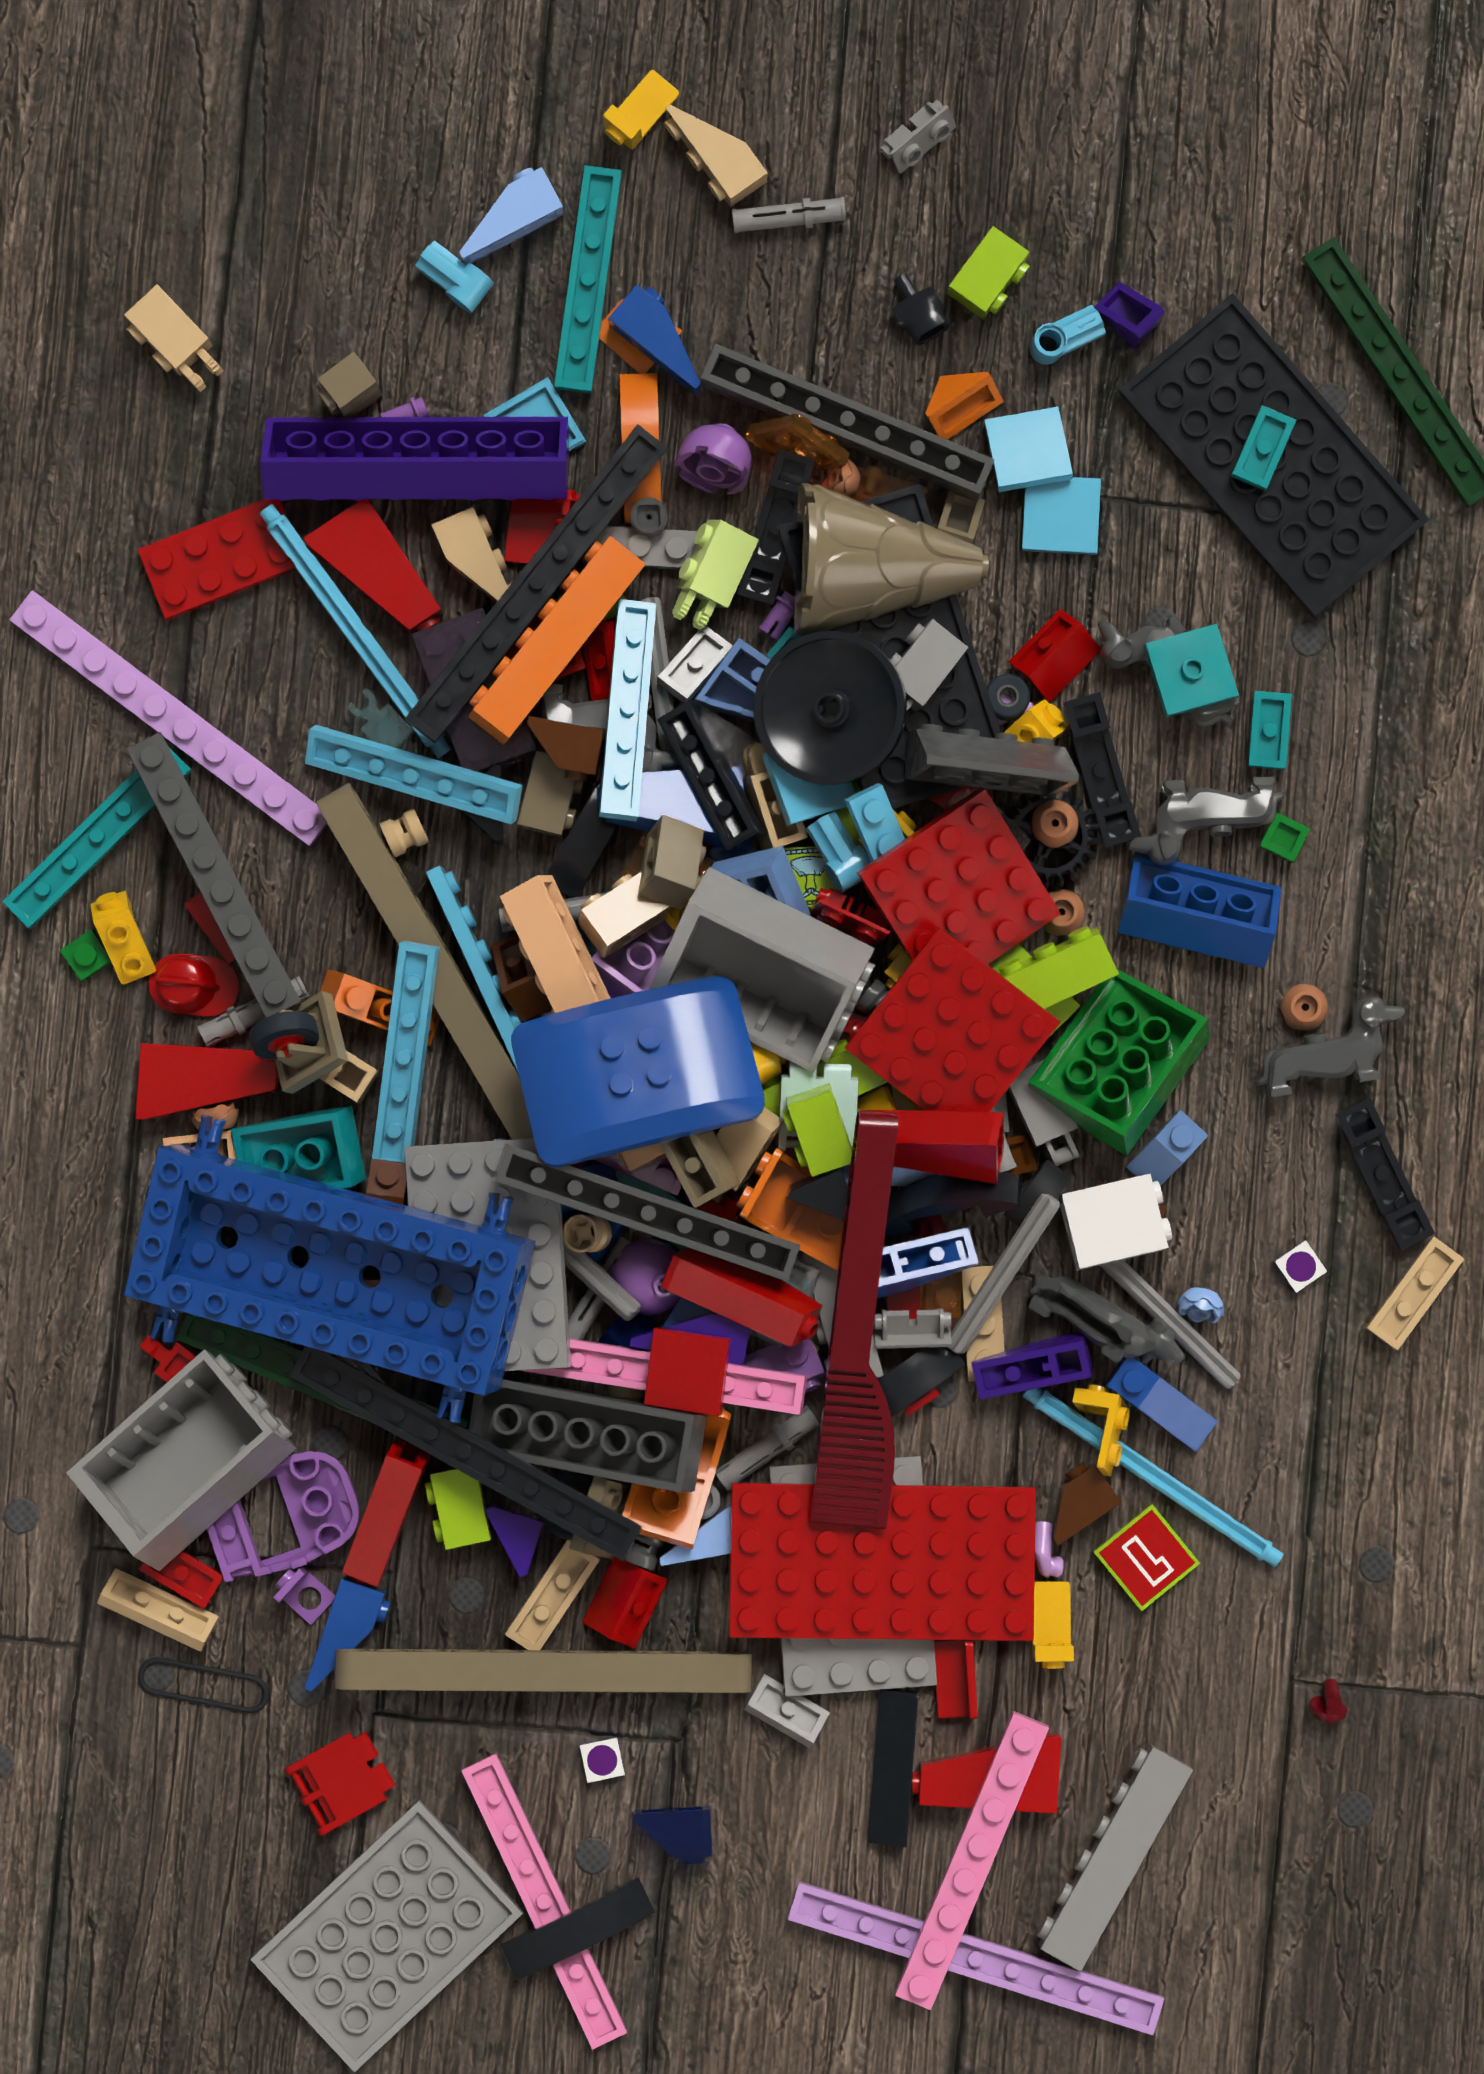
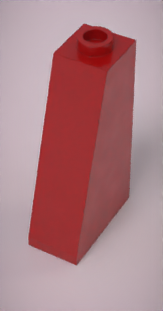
[303,499,443,635]
[135,1043,280,1121]
[871,1110,1004,1184]
[661,1248,823,1347]
[342,1436,431,1587]
[911,1732,1061,1814]

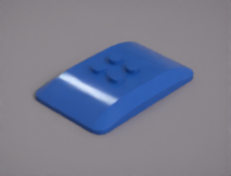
[511,976,765,1167]

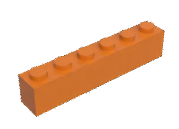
[468,536,645,745]

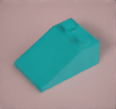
[231,1105,366,1188]

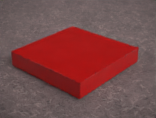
[644,1327,731,1416]

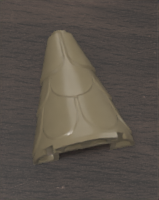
[794,483,989,635]

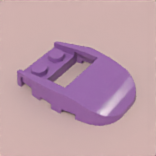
[207,1451,359,1582]

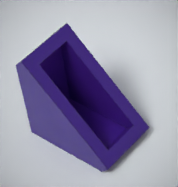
[1094,282,1165,349]
[485,1505,544,1578]

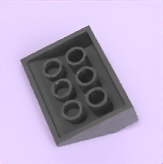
[904,724,1079,797]

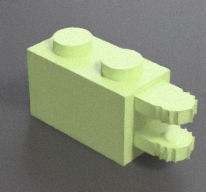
[672,520,759,630]

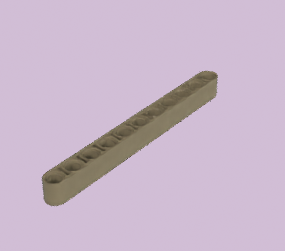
[316,782,534,1140]
[335,1649,752,1693]

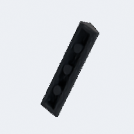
[657,700,766,851]
[868,1689,919,1848]

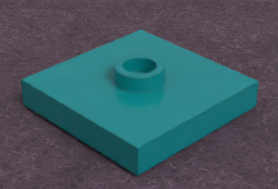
[1143,624,1239,718]

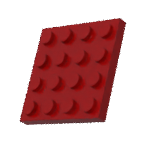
[856,787,1061,964]
[845,927,1061,1112]

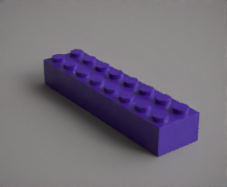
[260,417,570,501]

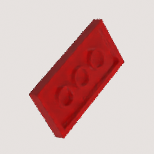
[137,499,296,621]

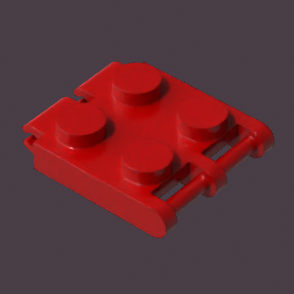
[284,1731,395,1836]

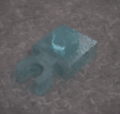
[348,689,415,748]

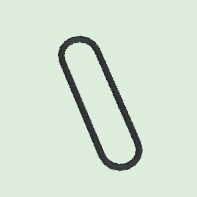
[138,1657,269,1713]

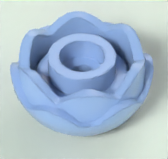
[1177,1287,1224,1324]

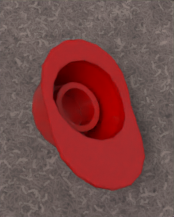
[148,953,240,1017]

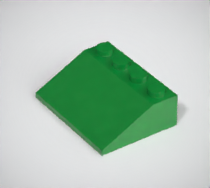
[1028,969,1210,1156]

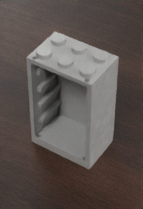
[649,867,875,1073]
[66,1349,297,1571]

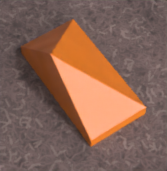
[925,372,1004,440]

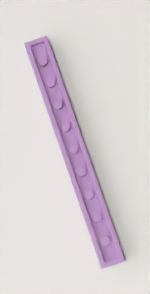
[9,590,328,847]
[787,1881,1165,2035]

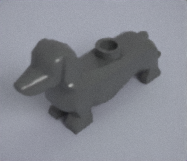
[1098,614,1240,727]
[534,684,681,772]
[1128,776,1284,866]
[1254,996,1405,1098]
[1029,1275,1185,1364]

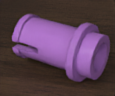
[380,396,430,417]
[758,591,795,641]

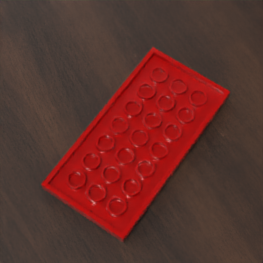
[728,1483,1036,1641]

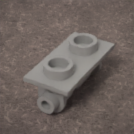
[880,100,957,174]
[874,1308,952,1349]

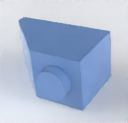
[1126,1110,1209,1186]

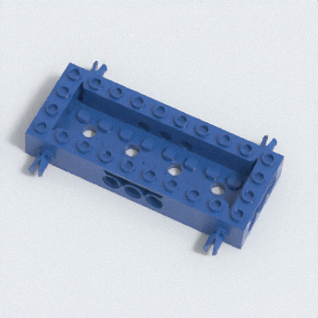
[124,1115,536,1423]

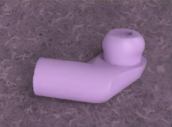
[1035,1521,1063,1578]

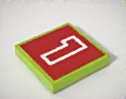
[1093,1504,1200,1611]

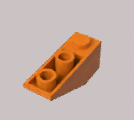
[320,969,441,1046]

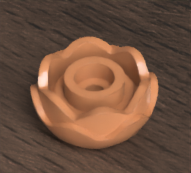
[821,458,860,498]
[1031,800,1079,848]
[1043,889,1085,936]
[1280,984,1328,1031]
[191,1102,239,1130]

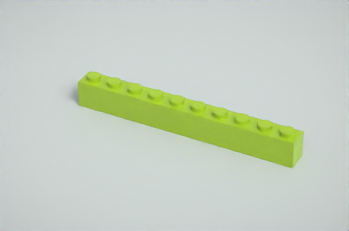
[762,926,1119,1134]

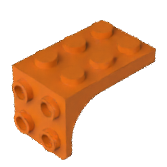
[736,1148,844,1271]
[622,1407,731,1550]

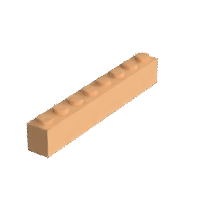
[500,875,667,1171]

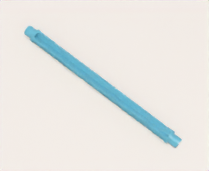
[259,504,451,759]
[1022,1388,1284,1568]

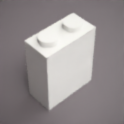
[1058,1174,1172,1271]

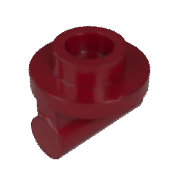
[909,1214,948,1239]
[1309,1679,1347,1723]

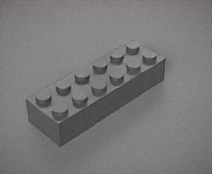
[468,1377,707,1492]

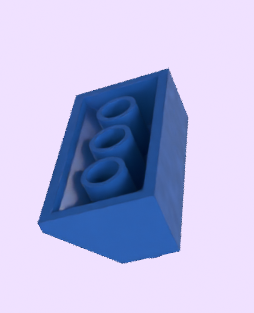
[1117,852,1282,968]

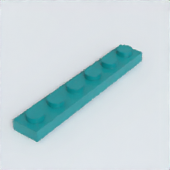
[554,165,622,394]
[2,748,192,930]

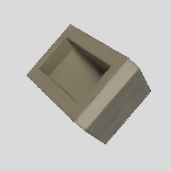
[937,490,985,544]

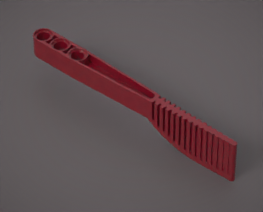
[810,1109,898,1529]

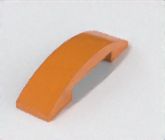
[620,373,662,524]

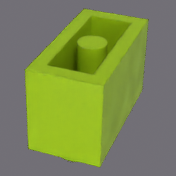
[947,226,1030,320]
[782,1083,852,1177]
[425,1468,492,1550]

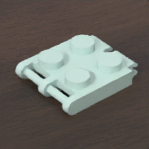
[778,1062,858,1151]

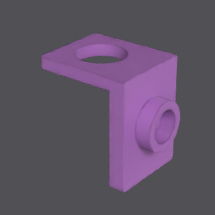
[273,1566,336,1625]

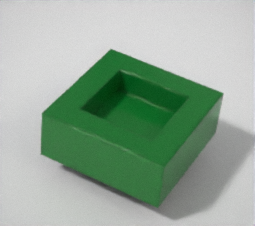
[1258,812,1310,863]
[60,929,111,982]

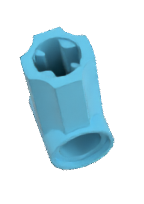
[415,240,494,314]
[1029,305,1106,365]
[806,811,871,893]

